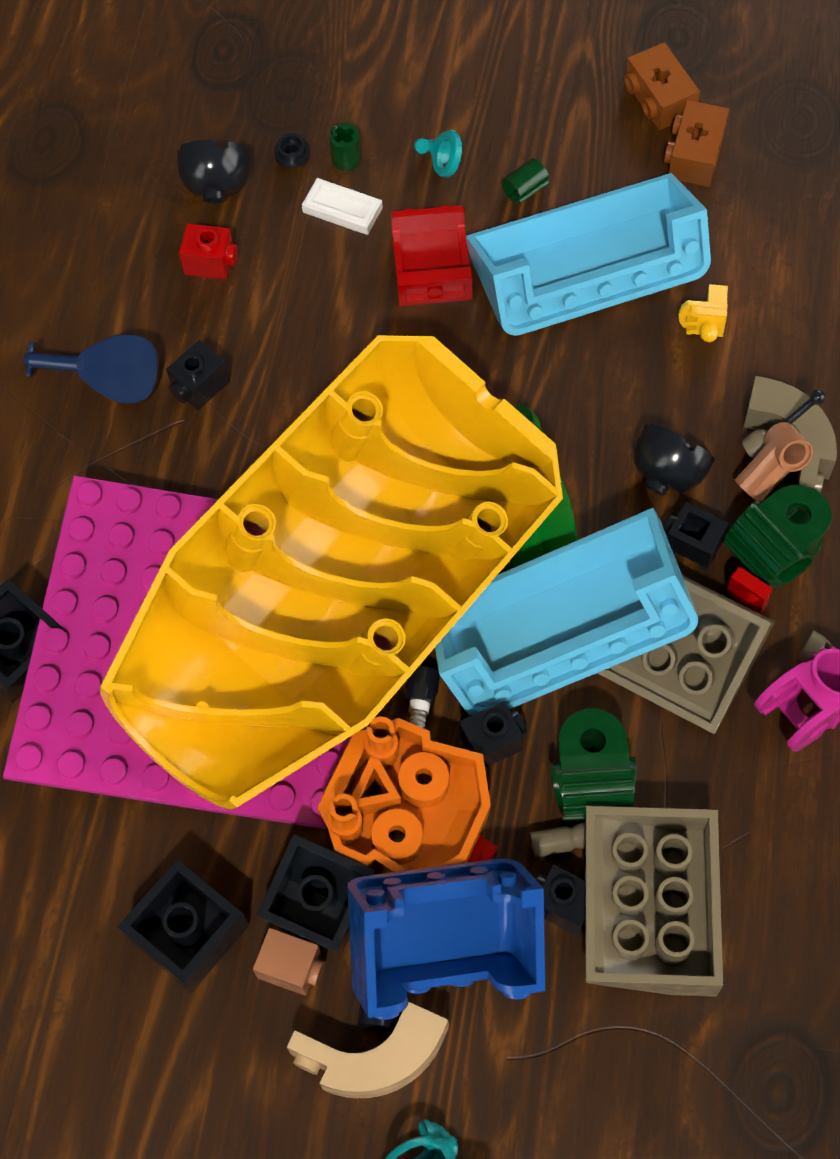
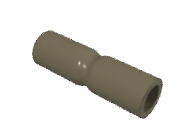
[529,822,586,858]

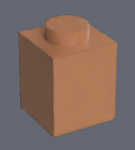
[253,928,325,996]

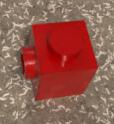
[179,223,238,280]

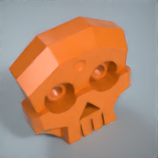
[317,716,491,874]

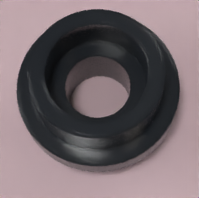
[274,133,310,168]

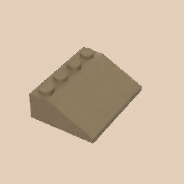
[597,575,775,734]
[585,806,723,997]

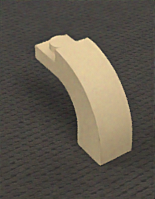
[287,1002,449,1098]

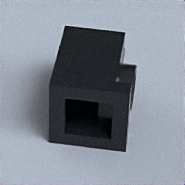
[664,502,729,572]

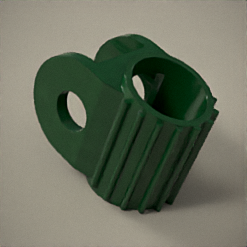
[723,485,832,589]
[550,708,636,821]

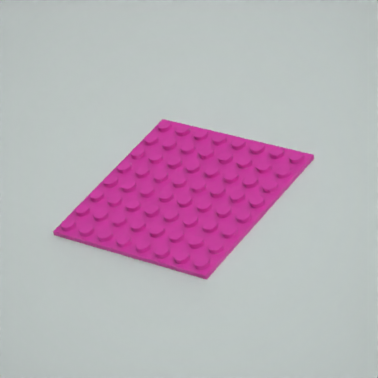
[3,476,352,830]

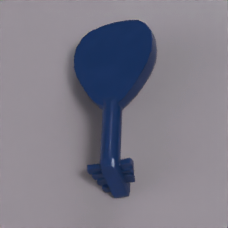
[23,335,159,404]

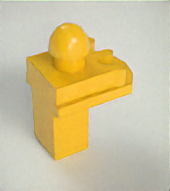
[678,284,728,343]

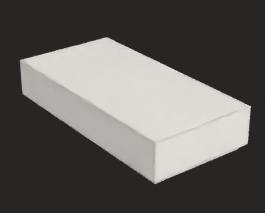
[302,178,383,235]

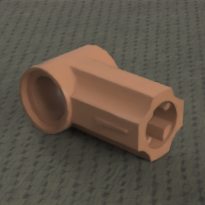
[735,422,813,502]

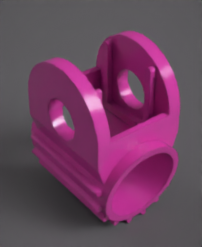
[754,646,840,752]

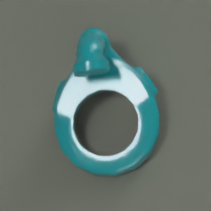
[414,129,462,178]
[386,1119,458,1159]

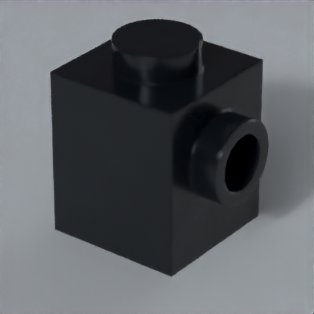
[166,340,230,410]
[459,701,527,767]
[536,864,586,937]

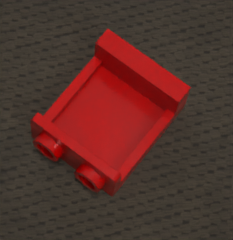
[391,205,473,306]

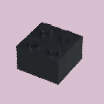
[118,859,249,993]

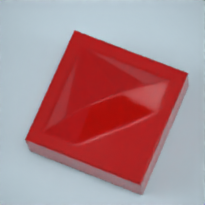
[726,567,773,614]

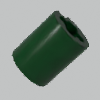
[329,123,361,171]
[501,158,549,205]

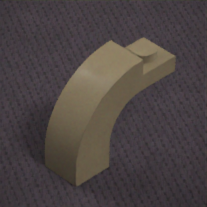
[743,376,837,510]

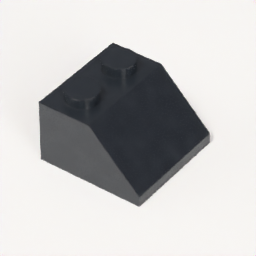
[0,579,67,703]
[257,834,374,953]

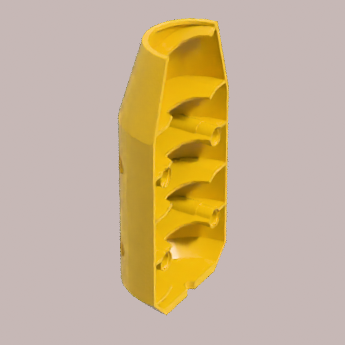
[100,335,563,809]

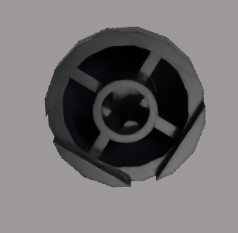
[177,140,249,204]
[633,423,715,496]

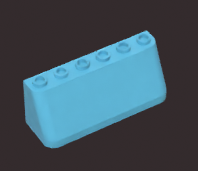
[466,173,711,336]
[435,508,698,716]

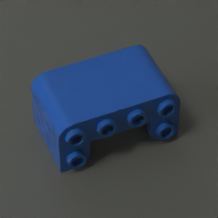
[348,859,545,1020]

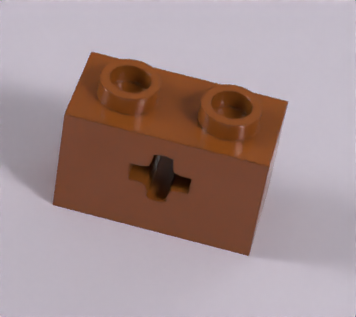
[624,42,700,131]
[664,100,730,187]

